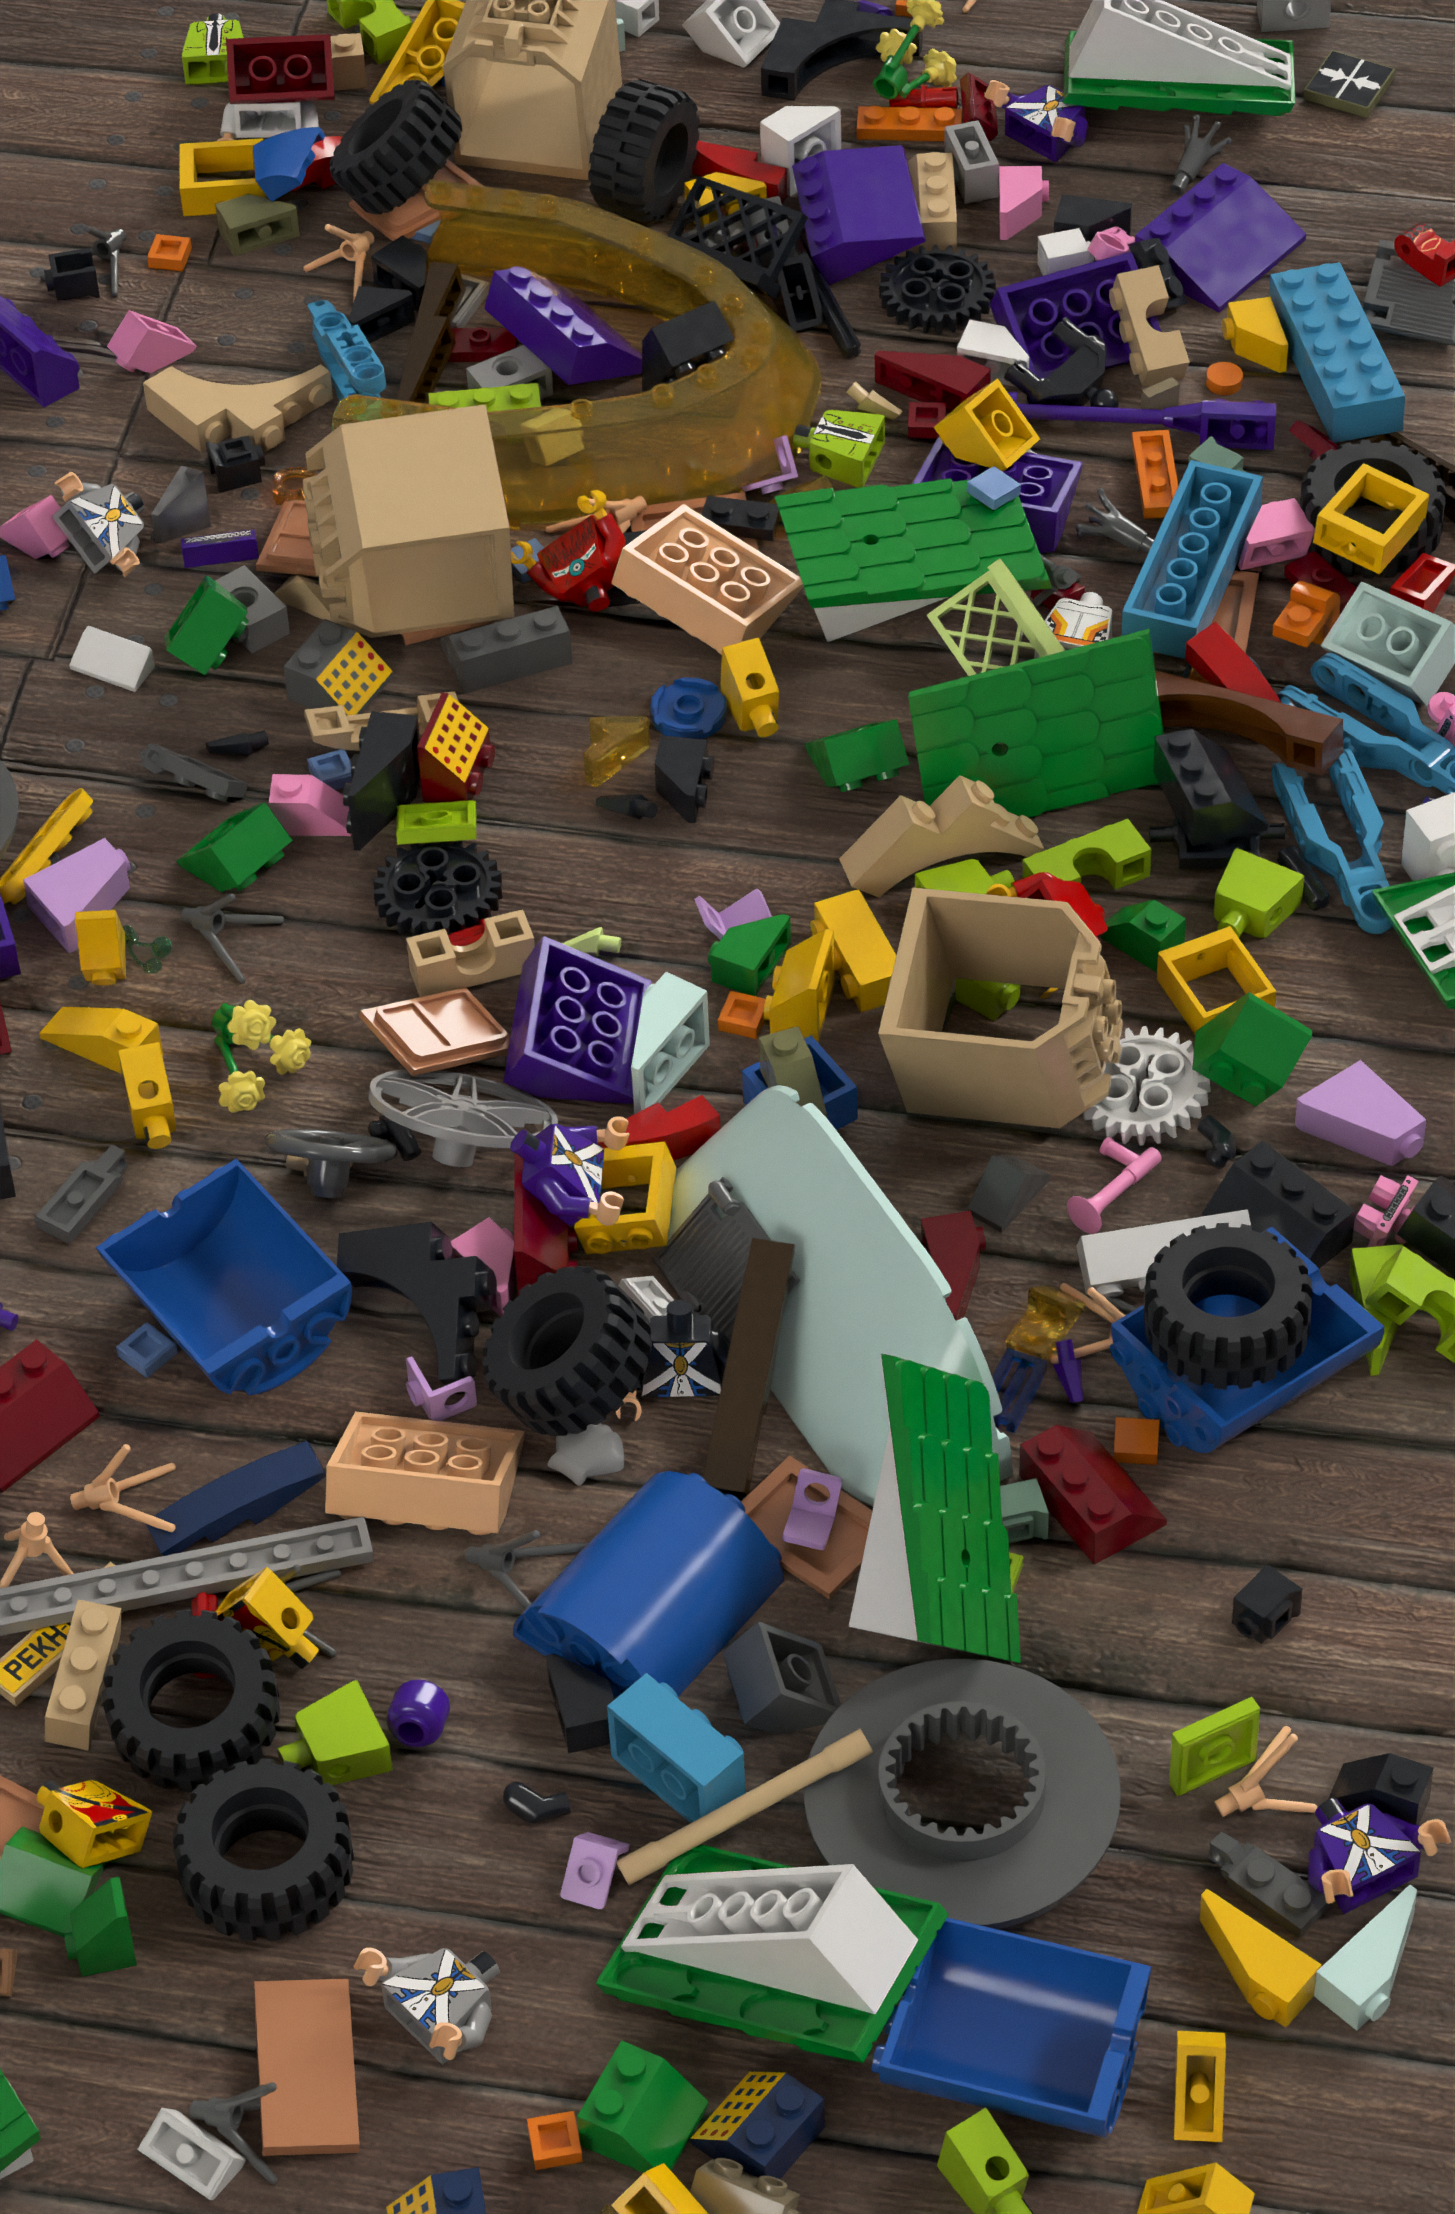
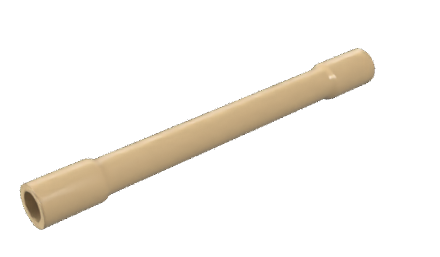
[616,1728,874,1886]

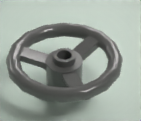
[265,1129,398,1198]

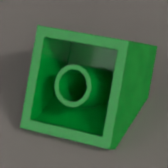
[164,575,249,675]
[804,719,909,792]
[176,802,293,892]
[1192,992,1312,1107]
[577,2040,709,2173]

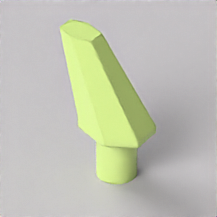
[562,927,621,957]

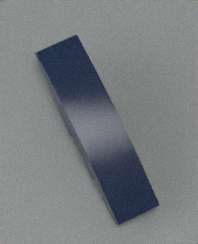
[146,1441,326,1556]

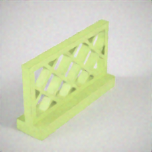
[927,559,1065,676]

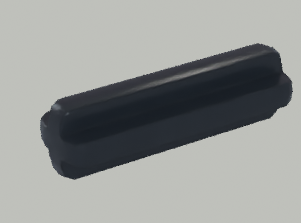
[1277,845,1330,911]

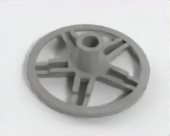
[368,1069,558,1167]

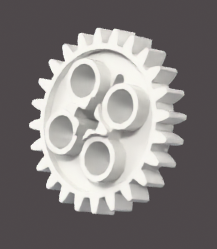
[1083,1026,1211,1146]

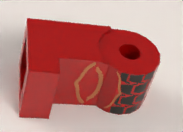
[1394,223,1455,287]

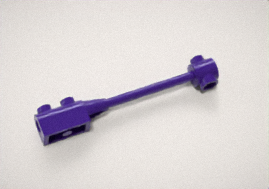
[1008,392,1276,450]

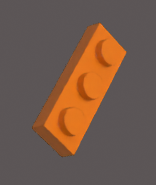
[856,106,963,142]
[1132,430,1179,519]

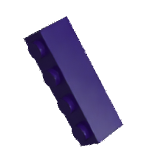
[0,295,80,407]

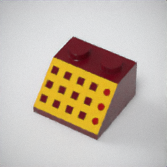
[417,693,495,803]

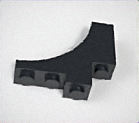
[761,0,923,101]
[337,1222,497,1394]

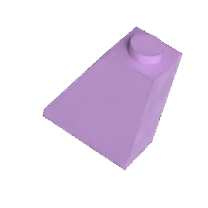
[23,838,131,953]
[1295,1060,1426,1166]

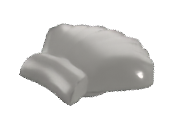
[547,1423,624,1486]

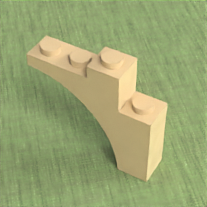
[143,364,333,453]
[839,775,1044,898]

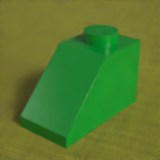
[1100,899,1186,973]
[708,914,791,996]
[64,1877,137,1977]

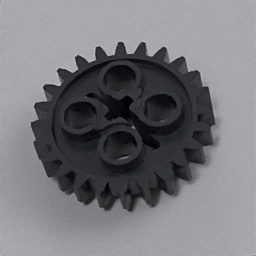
[879,244,996,335]
[373,840,503,936]

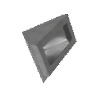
[151,466,211,543]

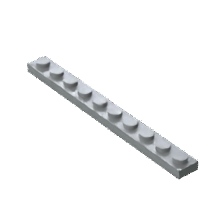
[0,1517,374,1636]

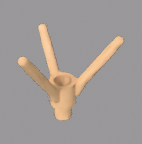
[303,224,374,303]
[545,496,647,534]
[1050,1283,1126,1364]
[70,1444,176,1532]
[0,1512,74,1588]
[1214,1726,1317,1817]

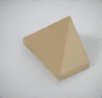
[274,574,345,621]

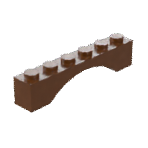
[1155,670,1343,776]

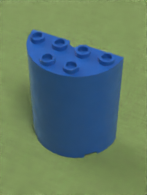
[96,1158,352,1395]
[1110,1227,1384,1453]
[513,1471,784,1697]
[872,1918,1151,2139]

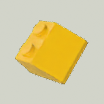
[934,378,1040,472]
[763,929,835,1042]

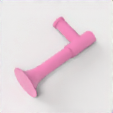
[1066,1137,1162,1234]

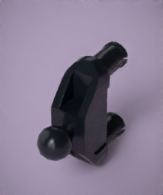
[1004,317,1119,408]

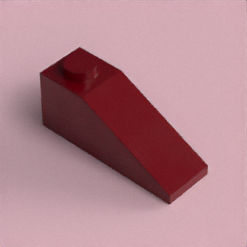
[874,350,991,414]
[921,1211,986,1321]

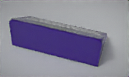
[181,529,259,568]

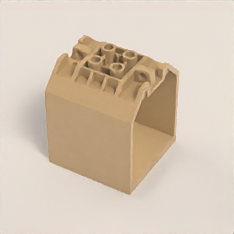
[443,0,622,180]
[303,404,514,638]
[878,888,1123,1129]

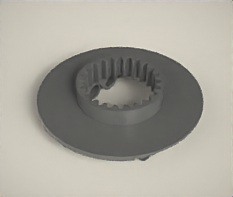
[804,1659,1121,1929]

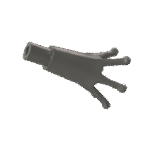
[1170,115,1232,195]
[1075,488,1154,554]

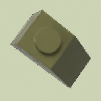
[215,194,300,256]
[759,1026,827,1118]

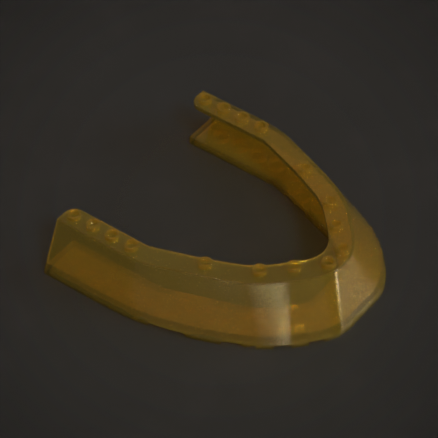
[332,180,821,529]

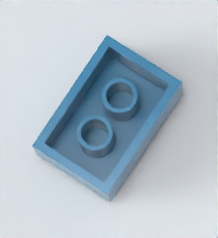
[607,1673,746,1823]

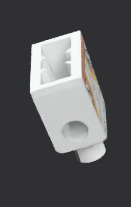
[1034,592,1112,659]

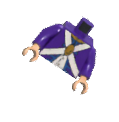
[984,80,1088,163]
[510,1117,630,1226]
[1308,1798,1451,1914]

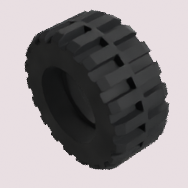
[329,79,462,215]
[588,79,700,223]
[1300,440,1446,579]
[1144,1223,1313,1390]
[483,1266,652,1436]
[102,1609,281,1792]
[173,1759,354,1941]

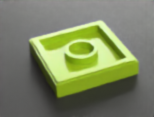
[396,800,477,845]
[1169,1697,1260,1796]

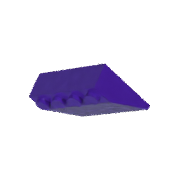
[792,145,926,285]
[1135,163,1307,313]
[990,252,1162,379]
[484,266,642,385]
[912,437,1083,553]
[503,936,652,1104]

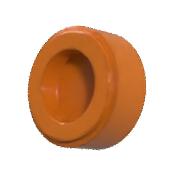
[1205,362,1243,396]

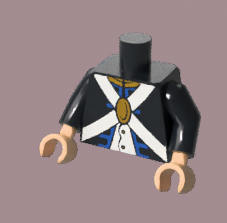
[615,1300,731,1421]

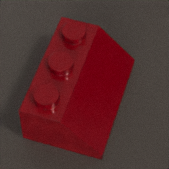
[226,34,335,104]
[514,1153,578,1296]
[0,1339,100,1493]
[1019,1425,1167,1565]

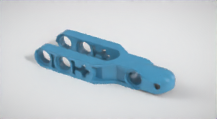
[308,300,392,423]
[1277,653,1455,795]
[1272,749,1392,934]

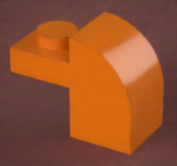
[1272,581,1340,648]

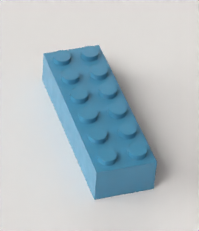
[1269,262,1405,443]
[1121,460,1263,659]

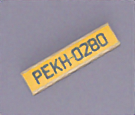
[0,1562,124,1706]

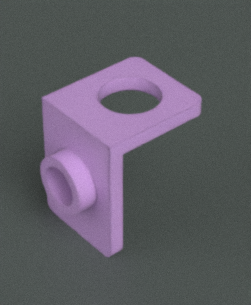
[742,435,798,494]
[695,889,772,940]
[406,1356,477,1421]
[782,1468,843,1550]
[560,1832,630,1909]

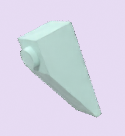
[1314,1885,1417,2031]

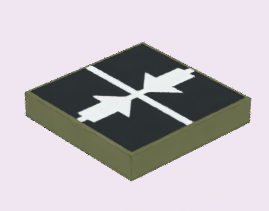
[1303,50,1395,118]

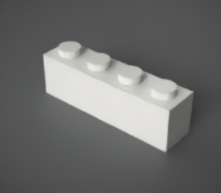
[1076,1209,1251,1298]

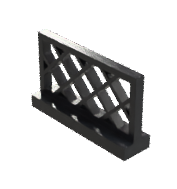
[653,176,808,299]

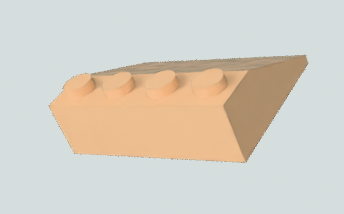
[611,504,804,655]
[325,1411,525,1535]

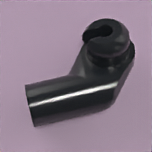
[368,1115,422,1161]
[1197,1115,1237,1169]
[503,1781,571,1824]

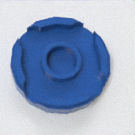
[650,677,727,739]

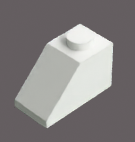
[957,320,1029,387]

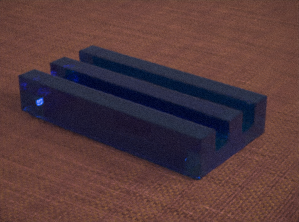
[992,1347,1047,1433]

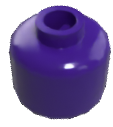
[386,1680,450,1747]

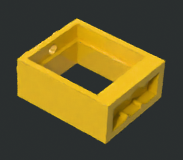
[180,138,267,216]
[1313,463,1430,574]
[1157,926,1276,1034]
[574,1142,676,1255]

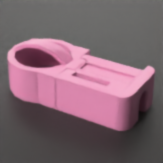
[1087,226,1135,261]

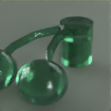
[122,925,172,974]

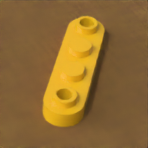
[0,788,93,905]

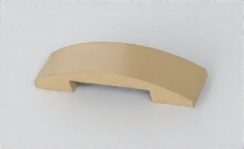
[304,691,459,751]

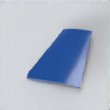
[253,127,325,202]

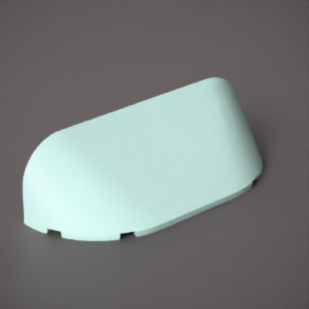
[667,1085,1013,1507]

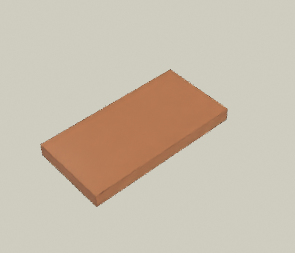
[253,1979,360,2156]

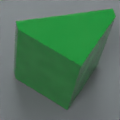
[0,1827,107,1937]

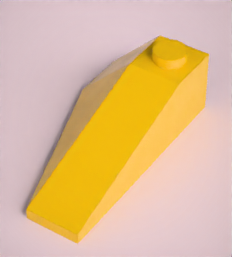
[369,0,465,105]

